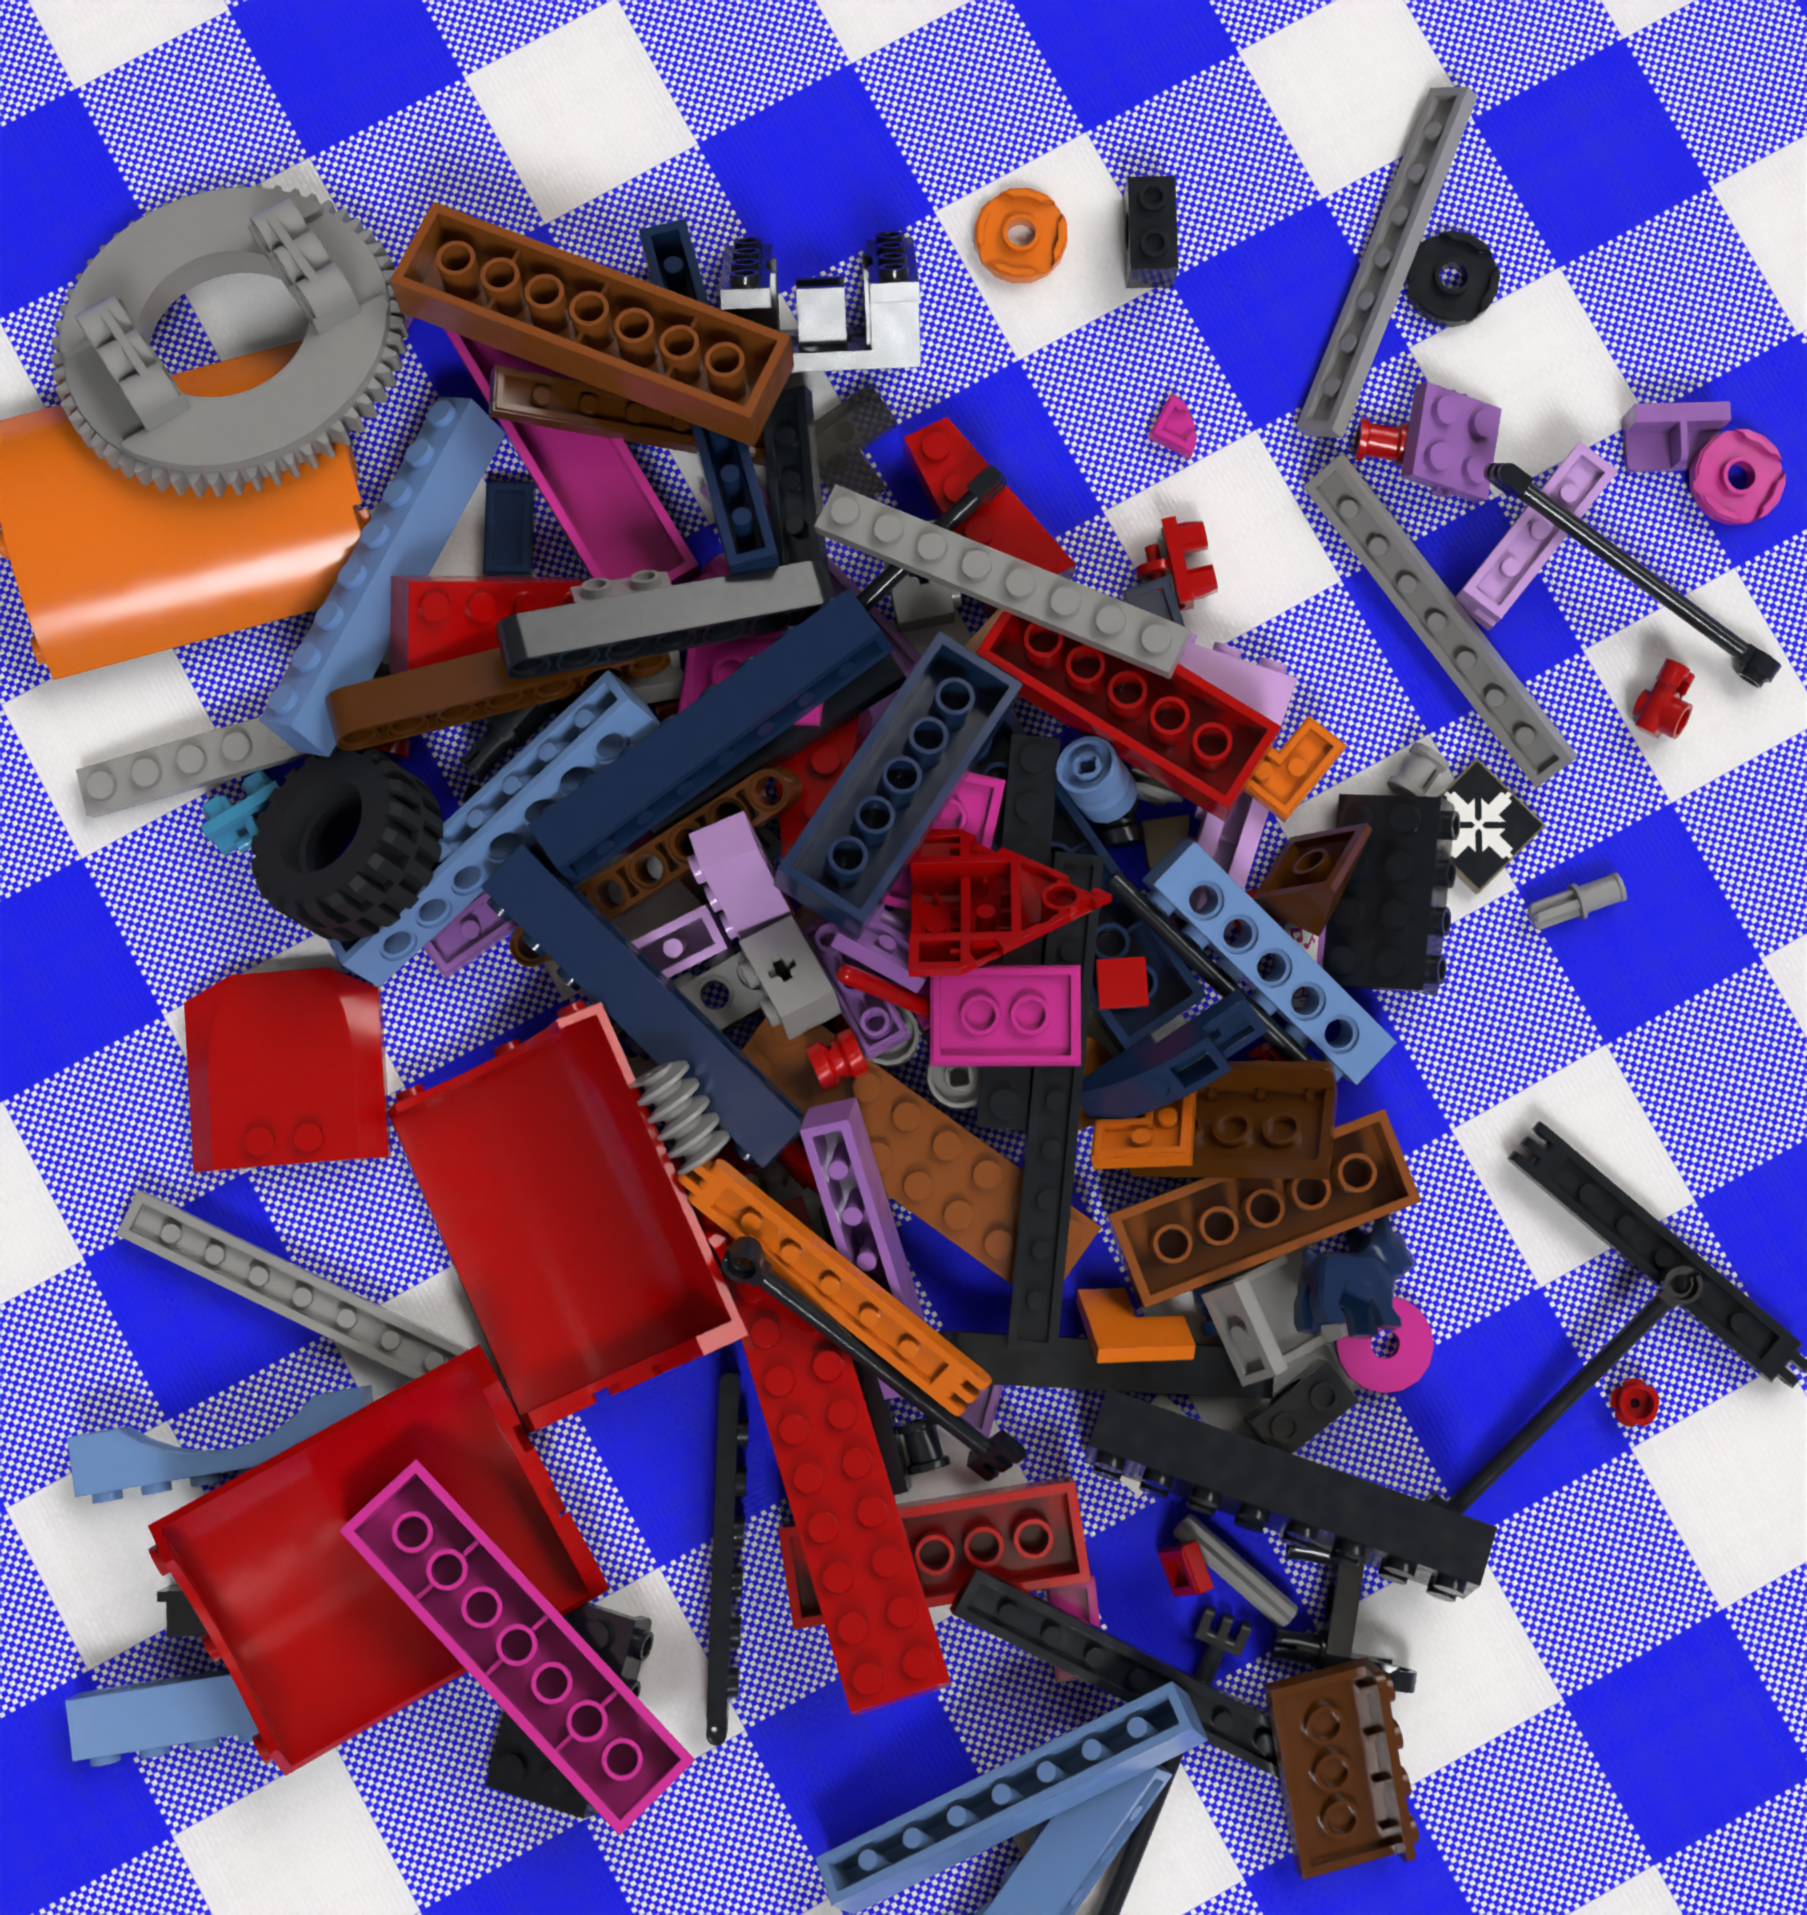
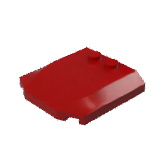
[184,967,392,1173]

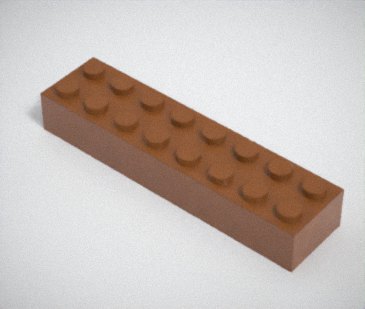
[390,202,794,447]
[741,1017,1102,1284]

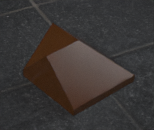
[1253,822,1372,937]

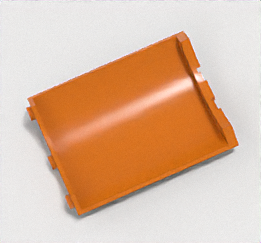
[0,340,372,680]

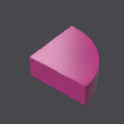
[1148,393,1197,460]

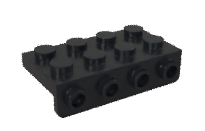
[1322,794,1460,995]
[485,1602,654,1819]

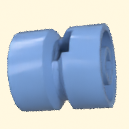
[1056,736,1138,823]

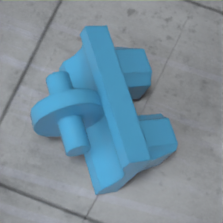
[200,770,281,856]

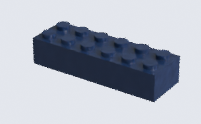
[774,631,1023,939]

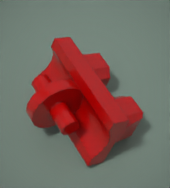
[1135,516,1218,611]

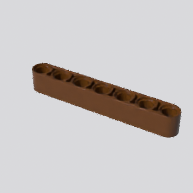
[325,647,671,751]
[509,766,802,967]

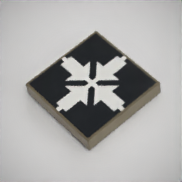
[1438,758,1546,894]

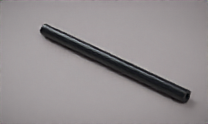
[1105,870,1316,1061]

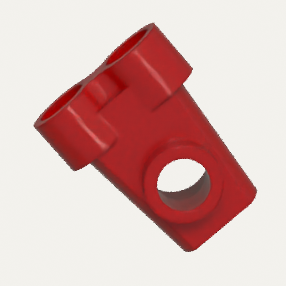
[1632,658,1695,739]

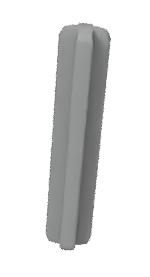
[1173,1514,1298,1627]

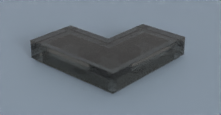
[814,384,897,499]

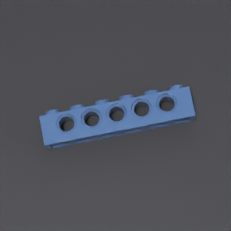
[1142,838,1397,1085]

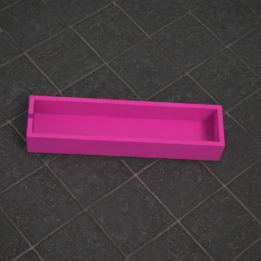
[442,328,701,585]

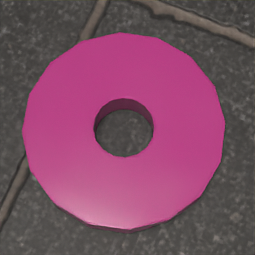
[1689,429,1786,525]
[1334,1296,1434,1393]

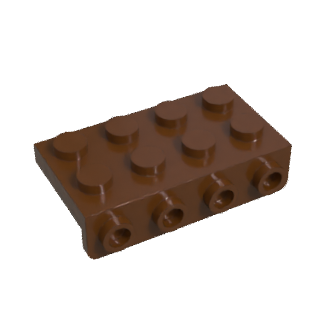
[1129,1060,1338,1179]
[1264,1657,1419,1880]

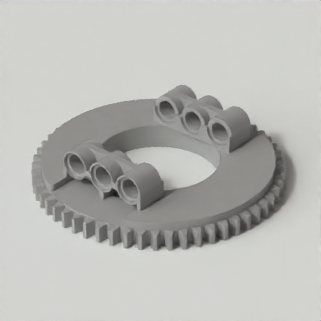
[51,184,409,497]

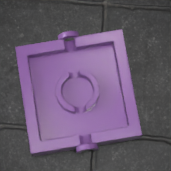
[1401,382,1502,503]

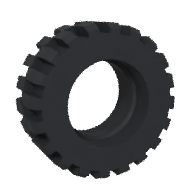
[251,746,443,941]

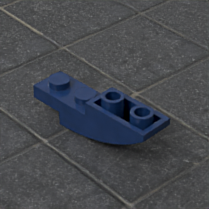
[1081,989,1268,1121]

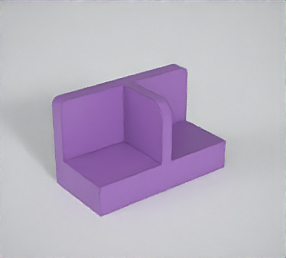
[1622,401,1731,473]

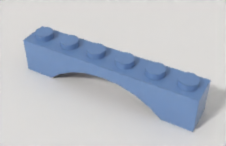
[67,1385,374,1504]

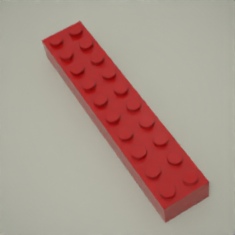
[721,1196,952,1717]

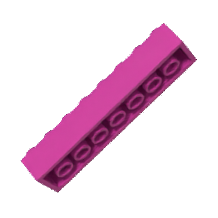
[339,1459,695,1836]

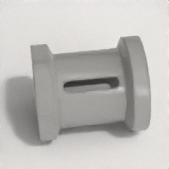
[1387,742,1449,796]

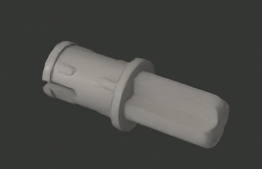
[1528,872,1627,930]

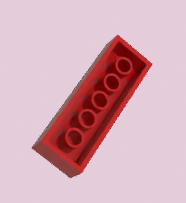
[975,611,1282,822]
[778,1476,1091,1629]

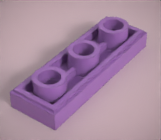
[801,918,912,1061]

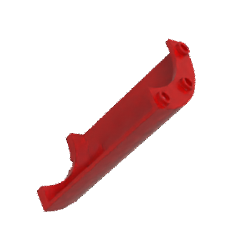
[387,1001,748,1434]
[148,1344,610,1776]

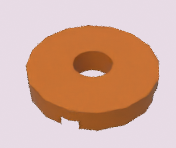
[974,188,1068,283]

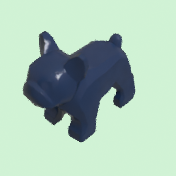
[1294,1215,1414,1339]

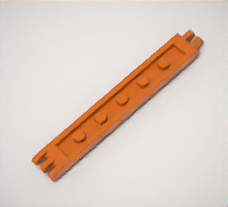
[677,1159,992,1416]

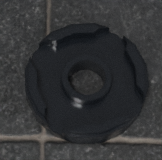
[1404,230,1500,327]

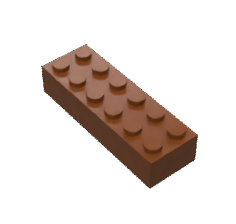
[1104,1109,1422,1308]

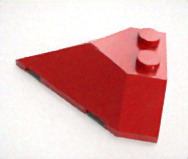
[908,829,1112,977]

